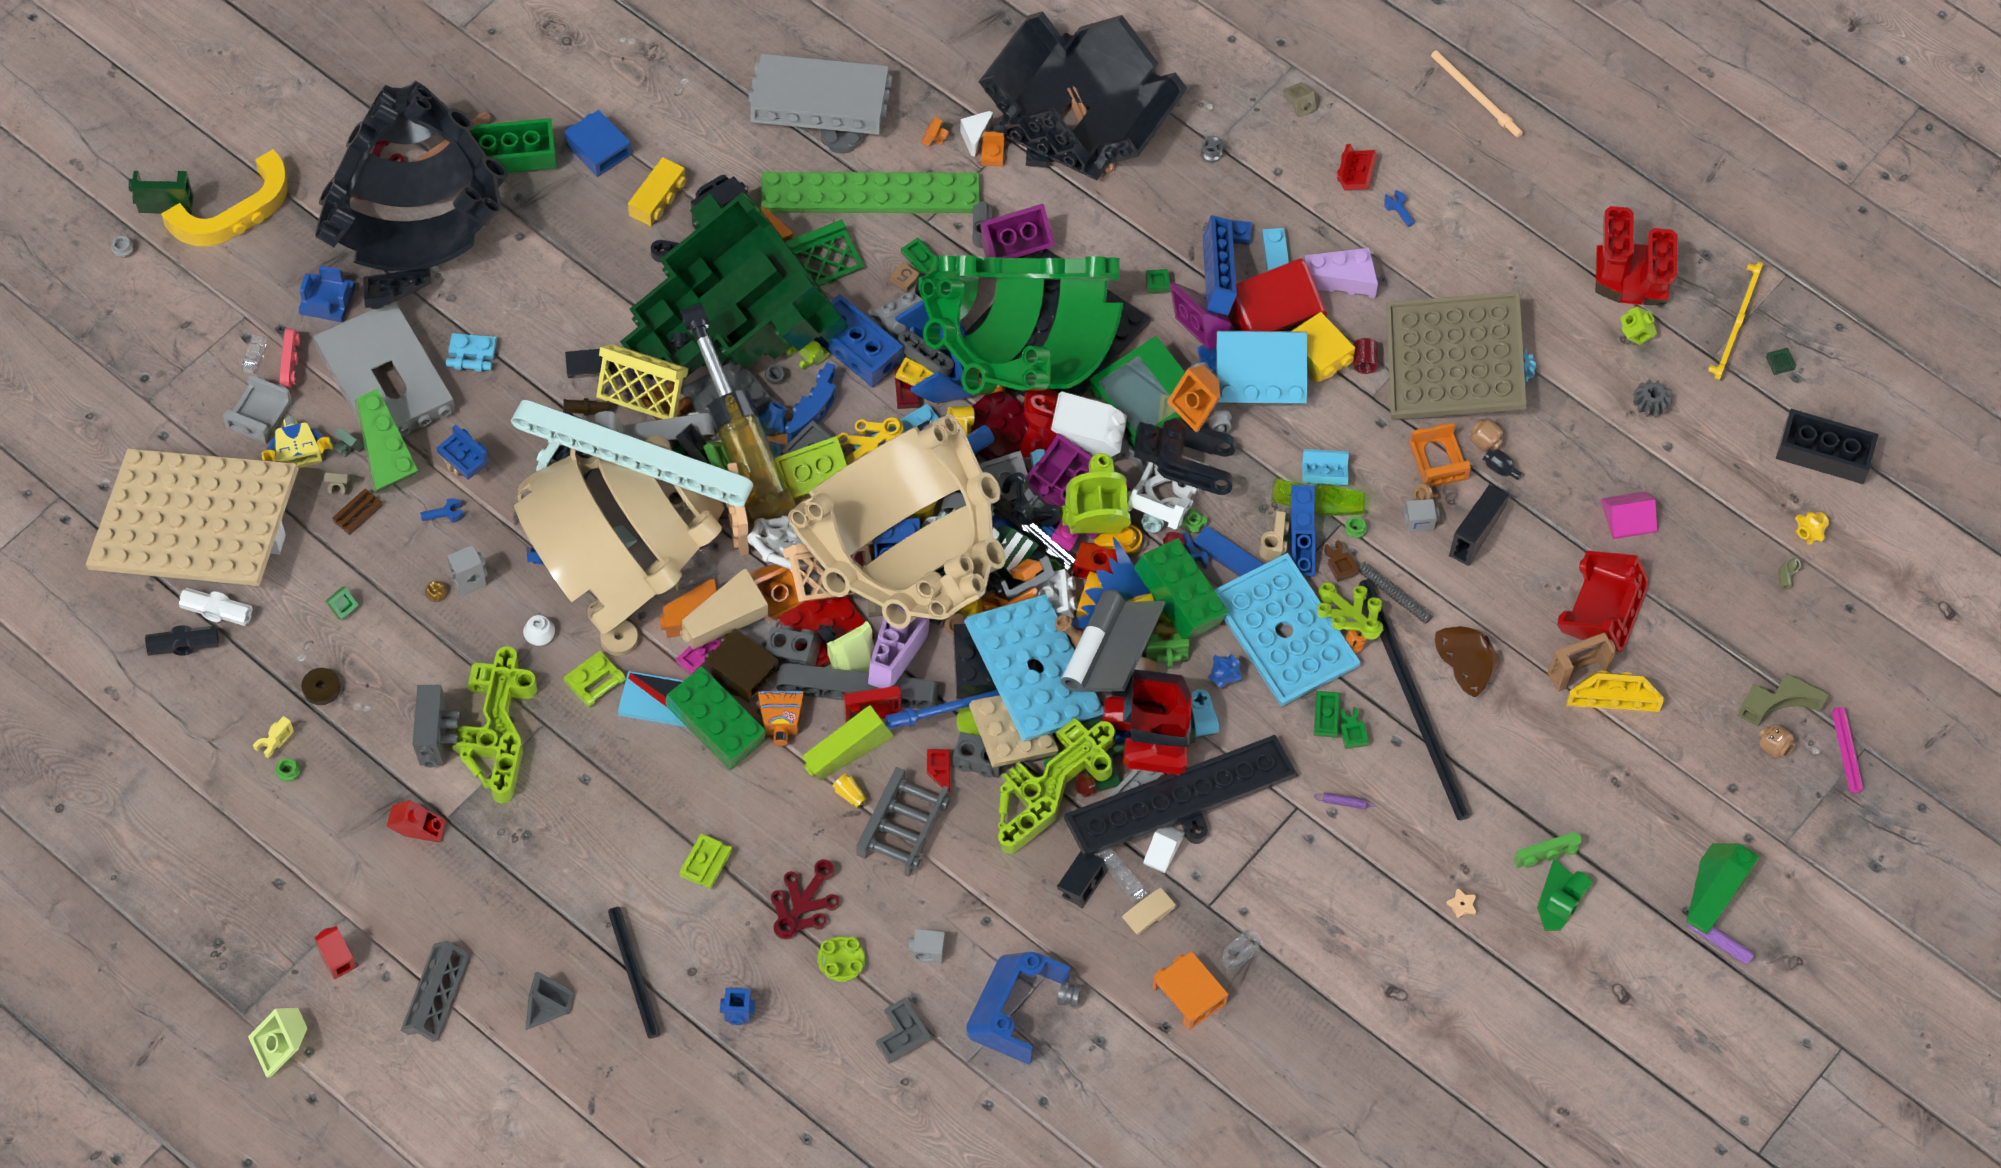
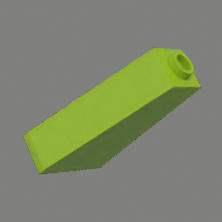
[802,705,894,781]

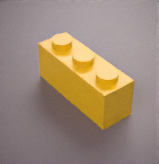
[628,157,687,227]

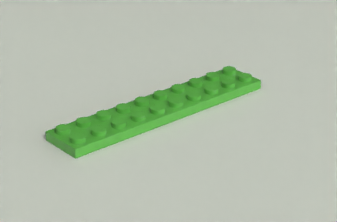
[761,172,979,213]

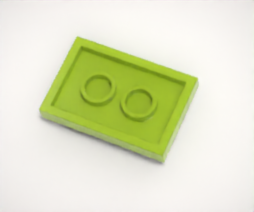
[773,436,848,502]

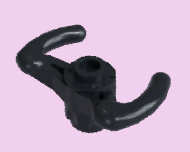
[1002,472,1062,528]

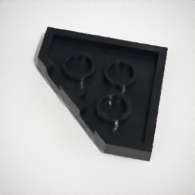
[363,268,431,309]

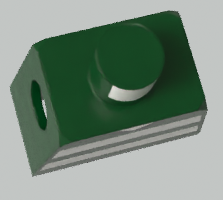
[992,525,1039,580]

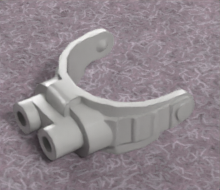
[1111,440,1145,476]

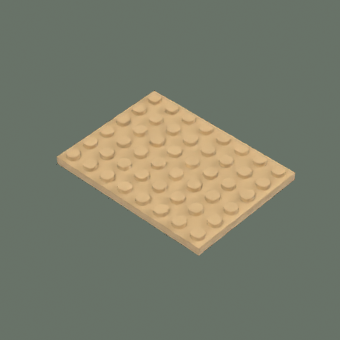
[85,449,299,586]

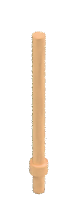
[1431,50,1523,138]

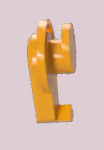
[1094,524,1143,555]

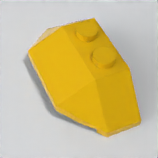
[1566,671,1663,712]

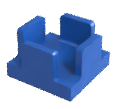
[298,266,355,322]

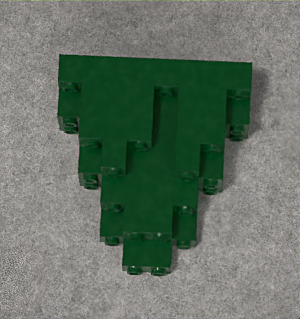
[620,192,848,381]

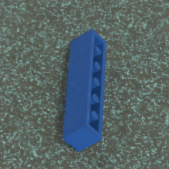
[1203,215,1237,315]

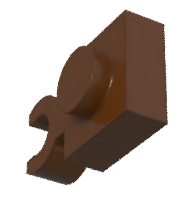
[1324,540,1359,582]

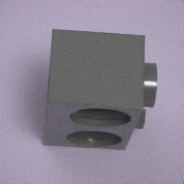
[765,625,822,666]
[953,732,1002,778]

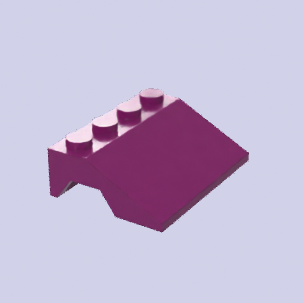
[1026,433,1133,540]

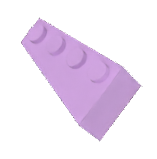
[868,604,930,688]

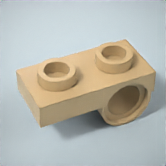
[1259,511,1289,561]

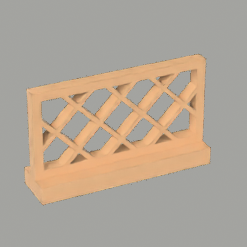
[783,540,873,602]

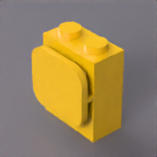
[1291,312,1355,382]

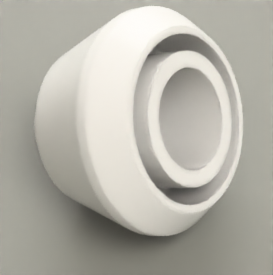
[523,615,555,646]

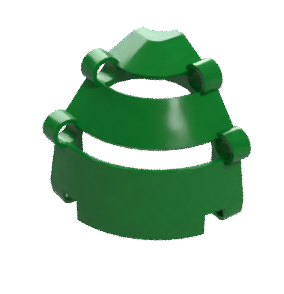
[918,255,1123,395]

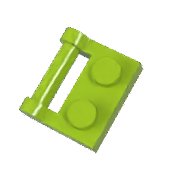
[563,651,626,708]

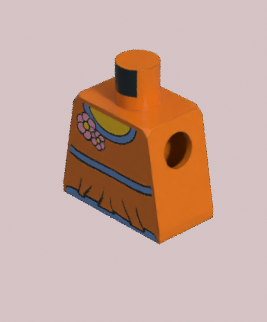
[758,691,804,746]

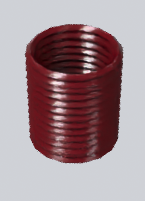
[1353,338,1378,374]

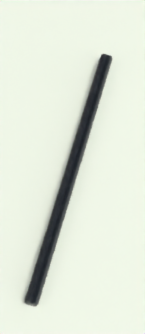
[1359,579,1470,821]

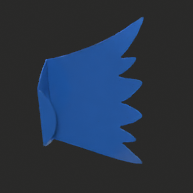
[1071,537,1156,629]

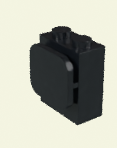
[690,175,748,230]

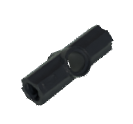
[145,625,219,656]

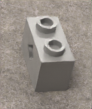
[447,545,488,596]

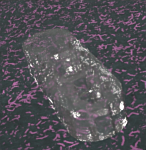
[1096,848,1148,904]

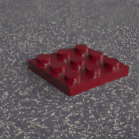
[971,391,1029,461]

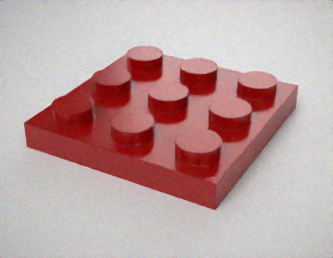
[778,590,875,668]

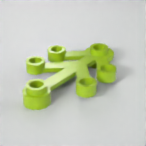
[1317,582,1383,639]

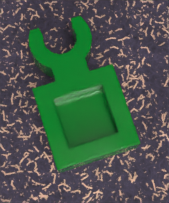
[1340,707,1369,749]

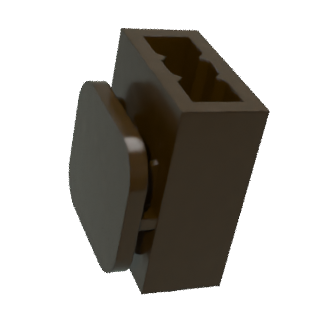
[705,629,779,703]

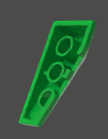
[1686,843,1760,935]

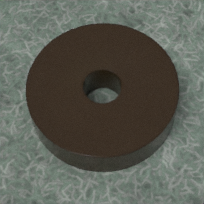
[301,668,340,705]

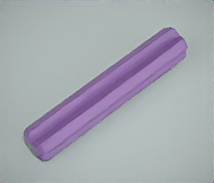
[1688,923,1754,965]

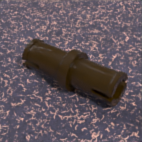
[563,398,609,416]

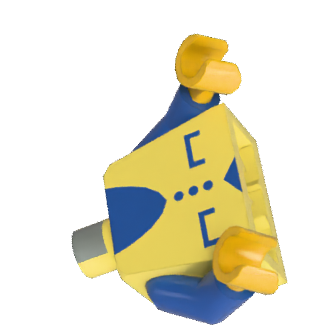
[261,416,333,468]

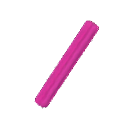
[1832,707,1863,793]

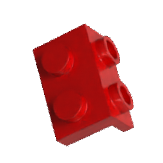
[1337,144,1377,190]

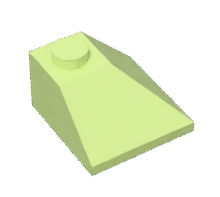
[248,1008,307,1078]

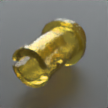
[1156,621,1178,639]

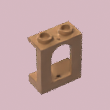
[1548,633,1616,692]

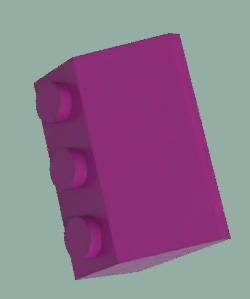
[981,203,1055,258]
[1170,282,1232,350]

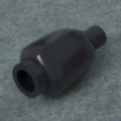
[1482,449,1522,480]

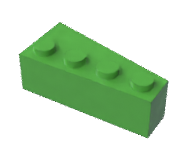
[355,388,418,493]

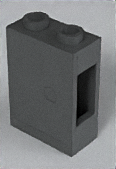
[412,685,460,768]

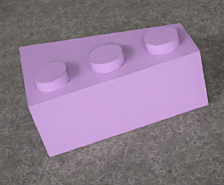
[1304,248,1378,299]

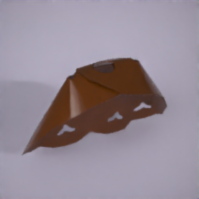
[1435,626,1500,697]

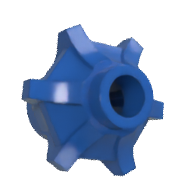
[756,401,787,437]
[1208,654,1243,689]

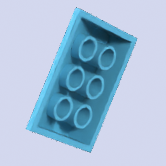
[1215,331,1307,403]

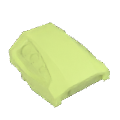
[827,621,874,673]

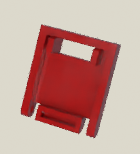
[843,686,901,723]

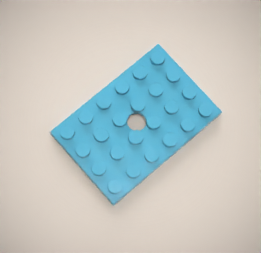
[1215,553,1361,707]
[964,594,1103,742]

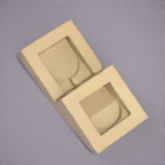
[1122,888,1177,936]

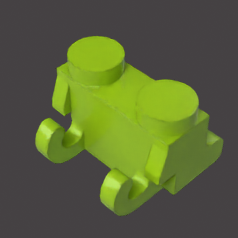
[785,340,830,370]

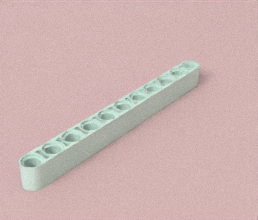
[511,400,753,507]

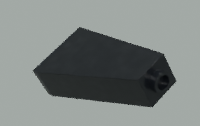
[1449,484,1509,566]

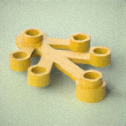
[838,417,904,465]

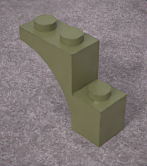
[1737,673,1829,726]

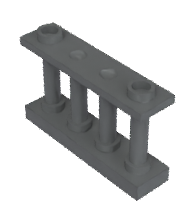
[857,767,951,877]

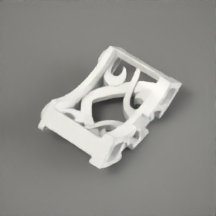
[1127,455,1209,529]

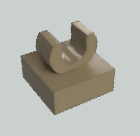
[324,473,352,494]

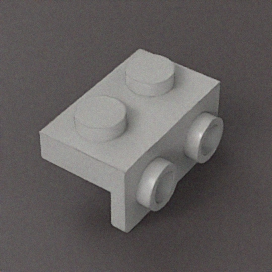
[875,292,923,339]

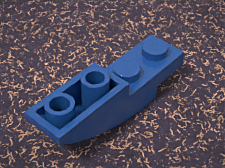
[785,362,836,444]
[1290,485,1315,576]

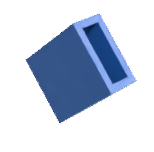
[564,109,632,177]

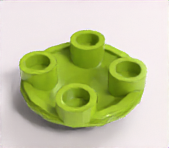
[817,936,865,982]

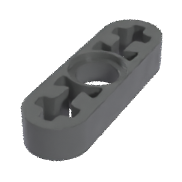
[897,331,954,376]

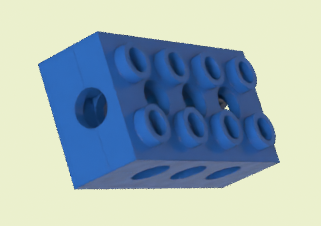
[814,294,904,388]

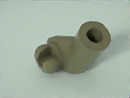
[1778,558,1801,590]

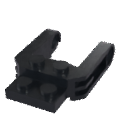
[1134,418,1236,495]

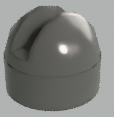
[765,364,784,384]

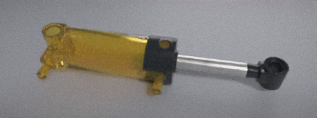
[680,302,796,525]

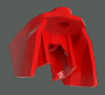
[1019,389,1059,458]

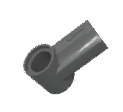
[972,202,992,248]

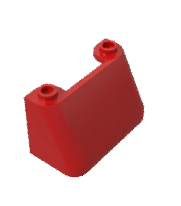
[1227,259,1327,331]
[1557,550,1648,652]

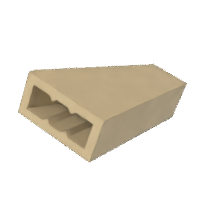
[680,569,768,650]

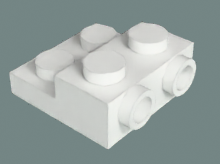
[1035,569,1078,618]

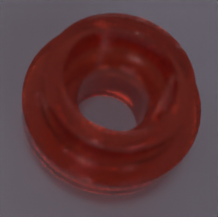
[1075,774,1096,798]

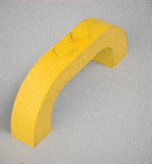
[161,149,288,247]

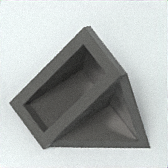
[526,972,575,1030]

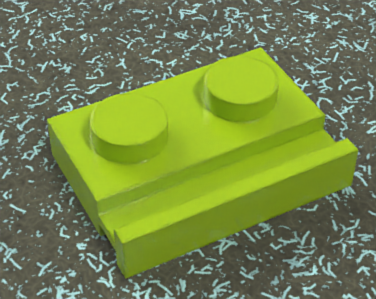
[679,833,732,890]

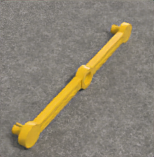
[1708,261,1763,380]

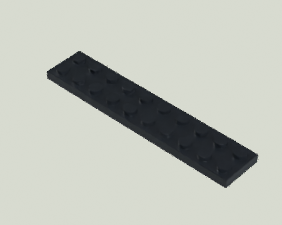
[1064,735,1297,858]

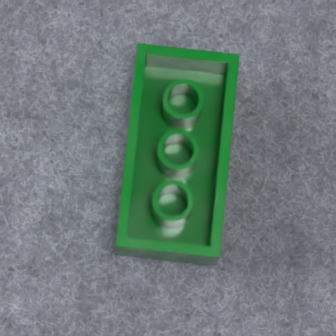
[470,118,557,173]
[1134,538,1229,640]
[666,666,766,770]

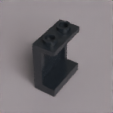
[986,550,1055,601]

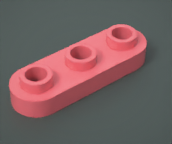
[280,328,301,389]

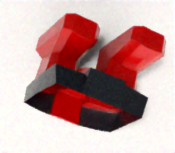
[1102,669,1192,775]

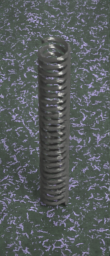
[1358,561,1434,624]

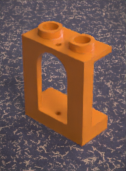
[1409,423,1471,487]

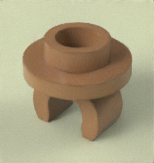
[1414,483,1439,501]

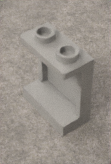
[223,375,292,444]

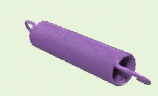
[1314,792,1375,809]

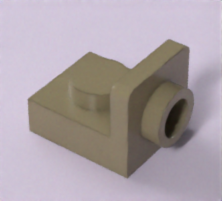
[1283,82,1316,117]

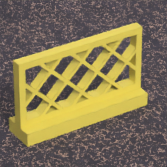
[596,344,689,419]

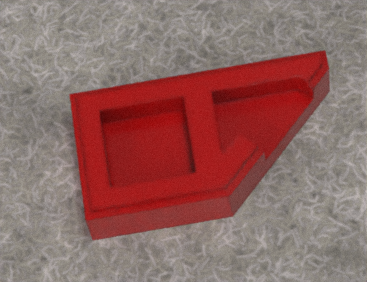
[927,749,950,792]

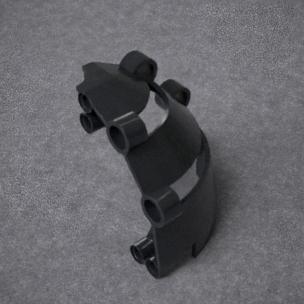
[315,80,508,271]

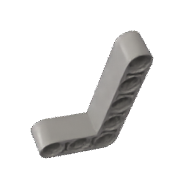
[595,411,717,447]

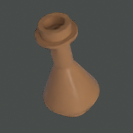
[1055,615,1083,651]

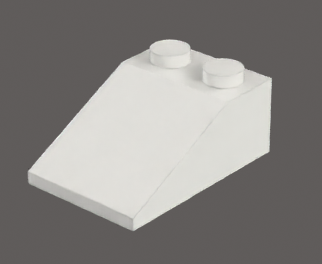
[1051,392,1127,457]

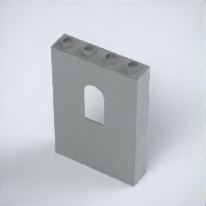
[313,302,455,436]

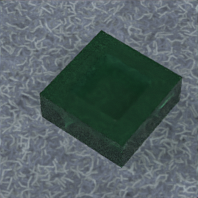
[1766,347,1796,375]

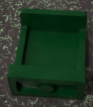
[129,171,194,214]

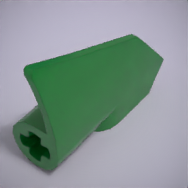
[1537,859,1593,931]

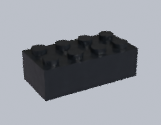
[1775,409,1879,484]

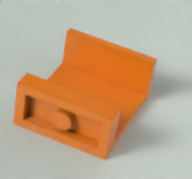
[1152,951,1228,1031]

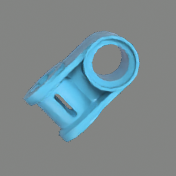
[1191,689,1219,737]

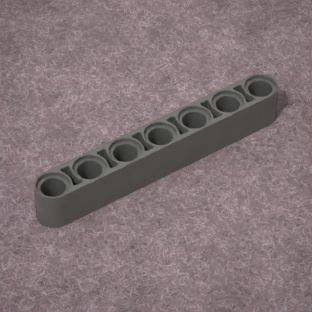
[776,663,939,710]

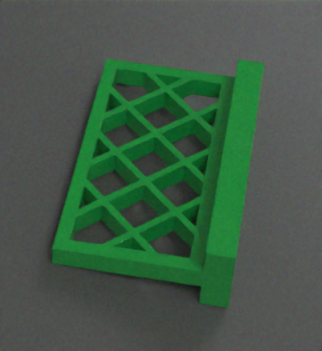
[786,219,864,287]

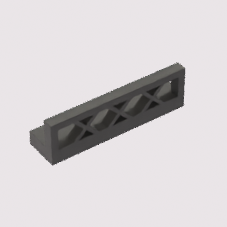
[400,941,470,1042]

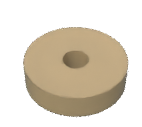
[600,620,638,656]

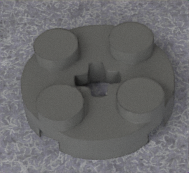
[821,129,864,154]

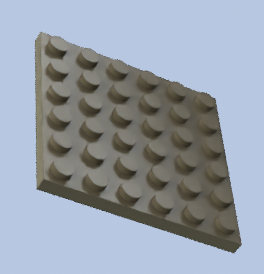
[1386,291,1527,420]

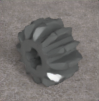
[1633,379,1671,418]

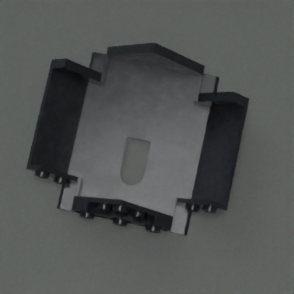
[978,11,1187,181]

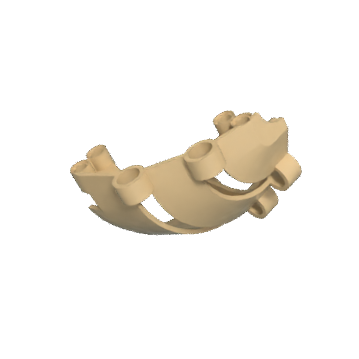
[788,414,1006,629]
[514,436,725,634]

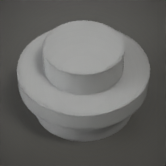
[111,236,134,257]

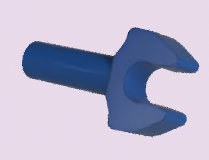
[1384,190,1415,227]
[420,498,464,523]
[1182,532,1208,569]

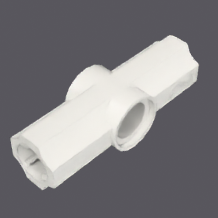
[179,588,253,626]

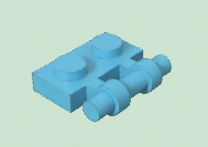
[446,333,497,372]

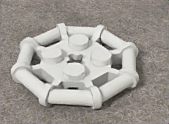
[747,515,824,572]

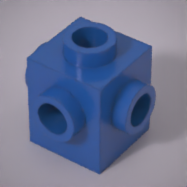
[720,988,755,1025]

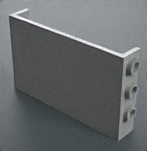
[749,54,892,134]

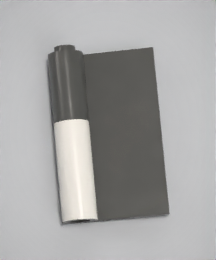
[1061,590,1165,692]

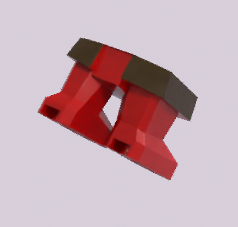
[1595,206,1678,305]

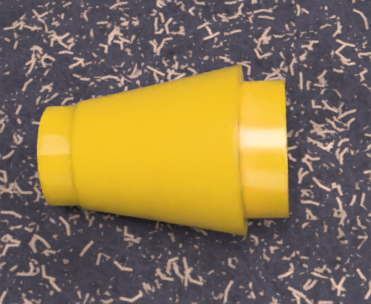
[832,773,867,809]

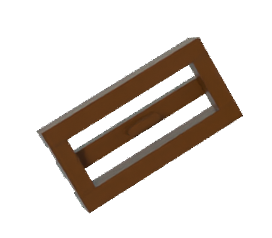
[332,488,382,535]

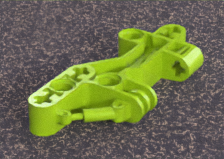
[452,646,537,804]
[998,718,1116,854]

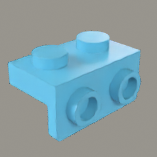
[1301,449,1349,486]

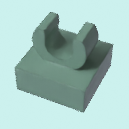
[334,428,364,457]

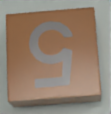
[889,263,919,292]

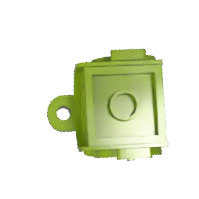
[1061,453,1131,534]

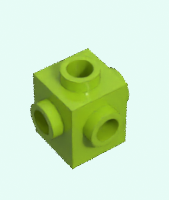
[1620,306,1657,345]

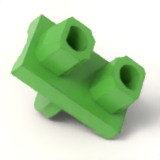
[1146,633,1189,669]

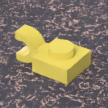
[253,716,294,759]

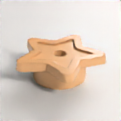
[1446,889,1476,918]

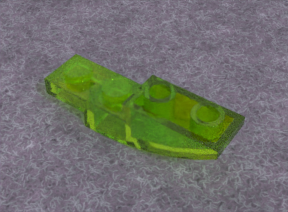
[1271,478,1365,516]

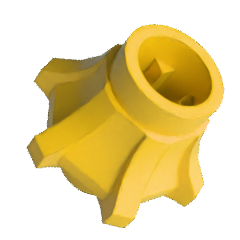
[1795,511,1829,545]

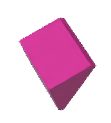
[1601,492,1657,539]

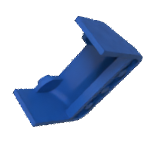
[895,301,973,403]
[966,952,1070,1065]

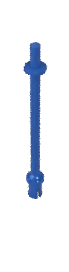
[885,690,1000,730]

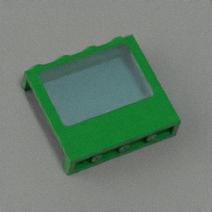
[1090,336,1185,449]

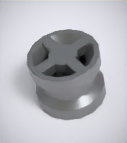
[1201,136,1223,163]
[1057,981,1081,1008]

